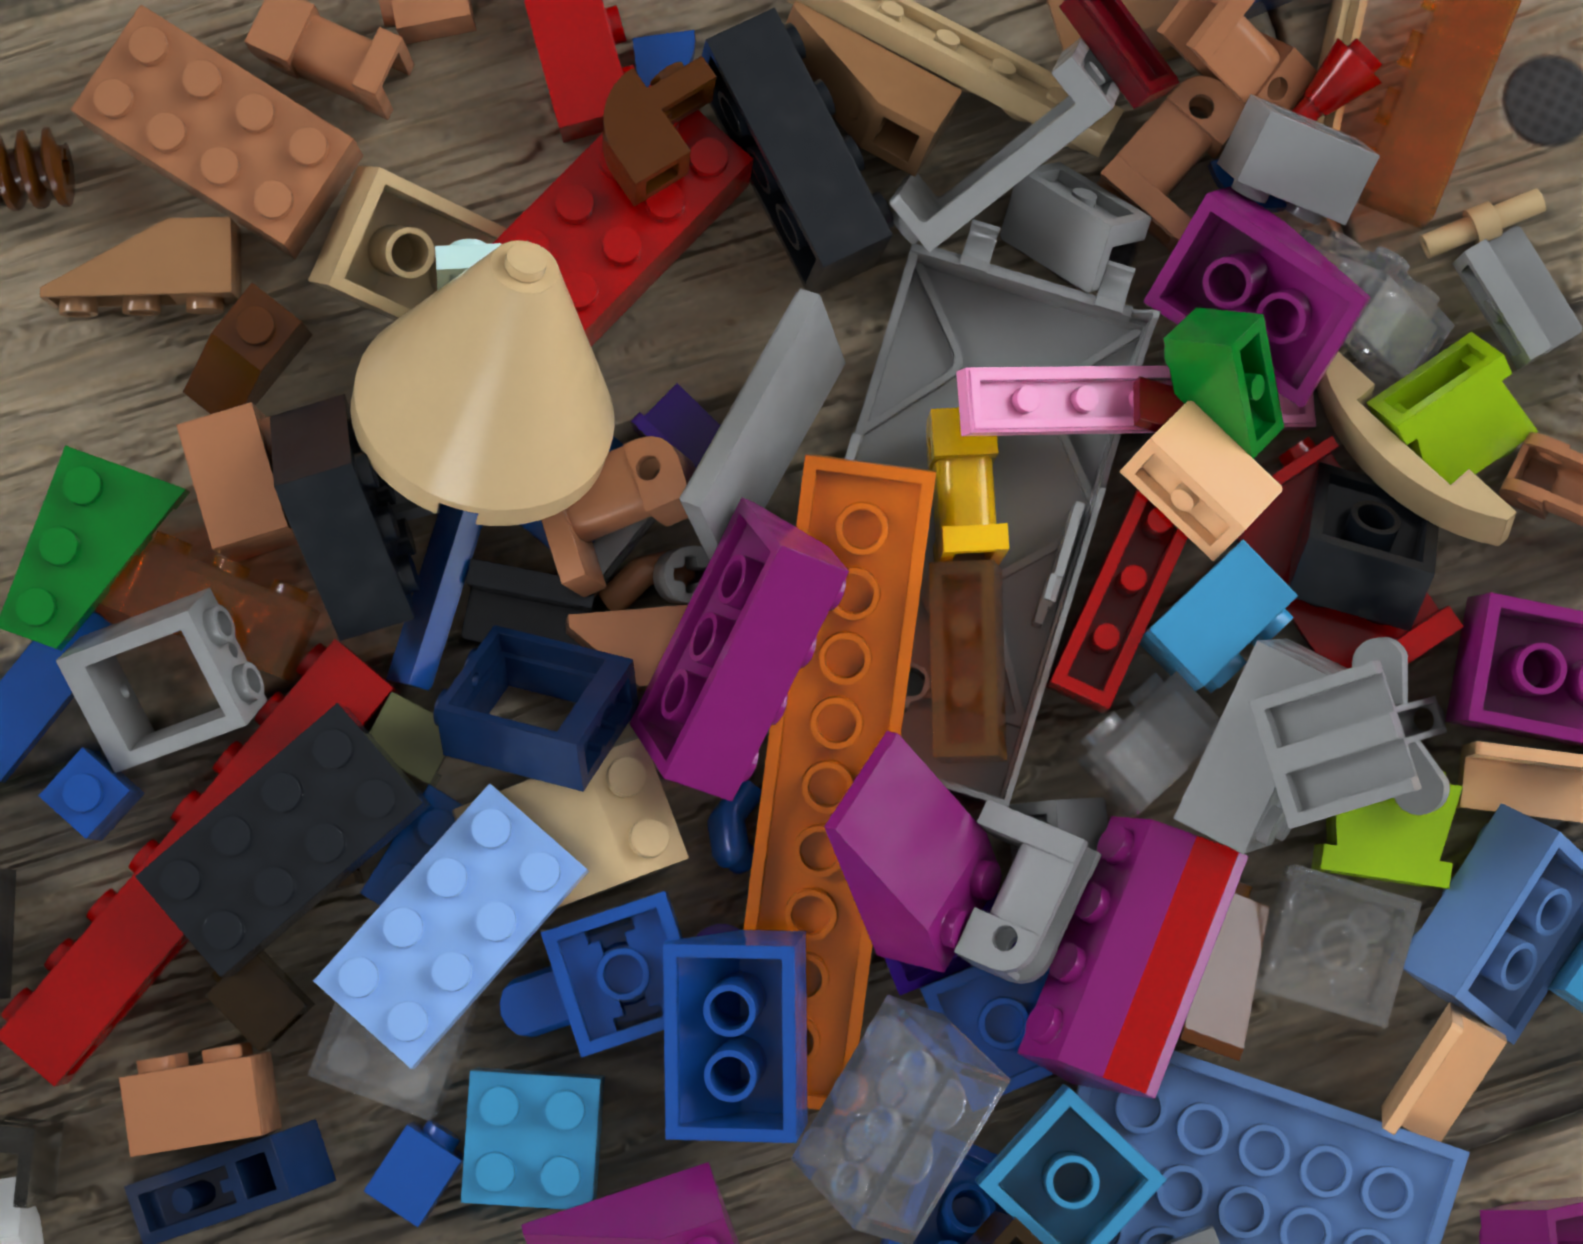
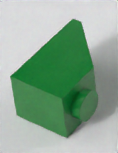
[1163,307,1284,459]

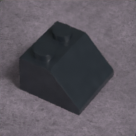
[1288,462,1439,631]

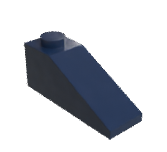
[124,1119,337,1244]

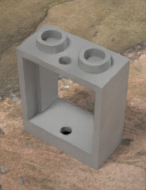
[56,588,267,773]

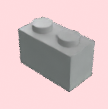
[1217,94,1380,225]

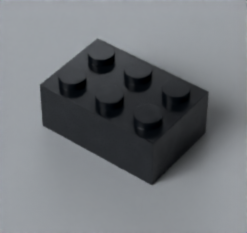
[270,394,421,641]

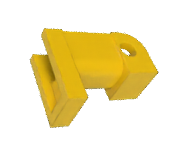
[926,407,1009,571]

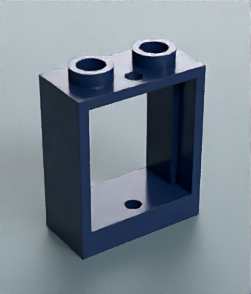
[433,625,639,792]

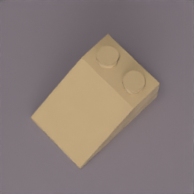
[308,165,507,321]
[452,738,689,910]

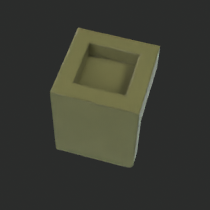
[370,691,446,787]

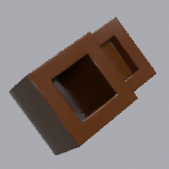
[602,56,716,207]

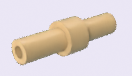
[1419,188,1546,259]

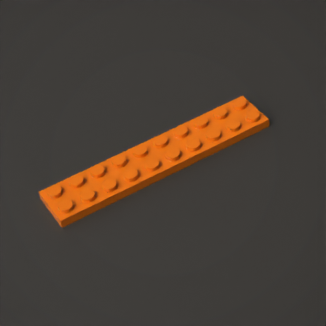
[743,454,937,1114]

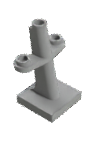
[1248,637,1450,829]

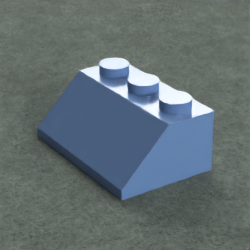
[1398,803,1583,1045]

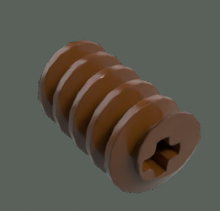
[0,127,75,211]

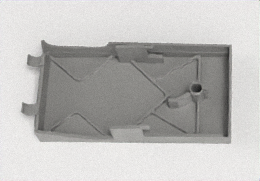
[766,219,1161,808]

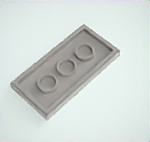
[679,288,846,561]

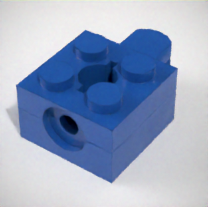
[500,891,683,1058]

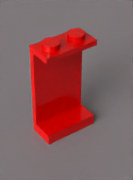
[1236,436,1464,669]

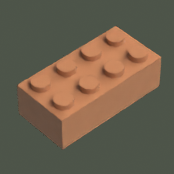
[70,4,363,259]

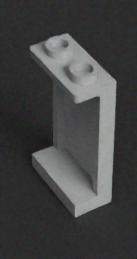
[889,37,1120,253]

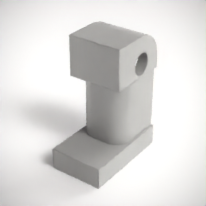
[954,799,1101,984]

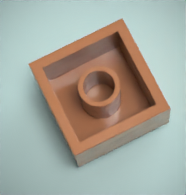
[176,402,298,563]
[119,1042,282,1157]

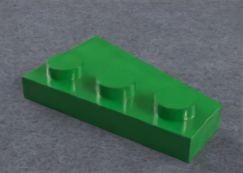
[0,445,190,651]

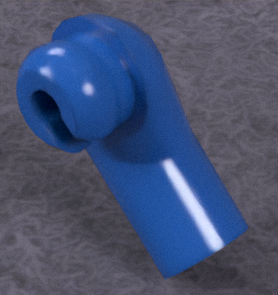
[707,780,761,874]

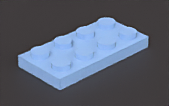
[313,783,589,1069]

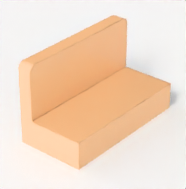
[1119,401,1282,562]
[1457,741,1583,824]
[1381,1002,1507,1142]

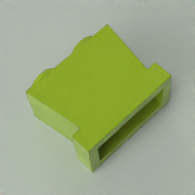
[1366,332,1538,485]
[1311,771,1463,889]

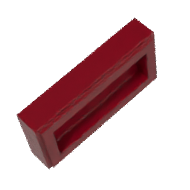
[1059,0,1180,109]

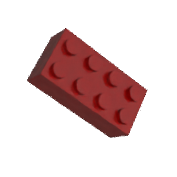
[492,85,754,347]

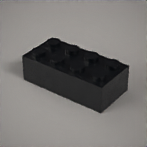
[702,7,894,294]
[135,703,431,977]

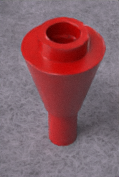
[1291,38,1382,121]

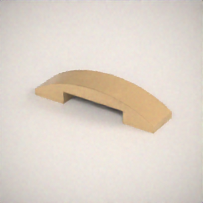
[1316,351,1517,546]

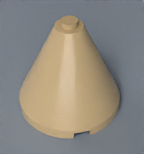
[350,241,615,526]

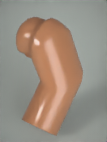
[599,549,696,611]

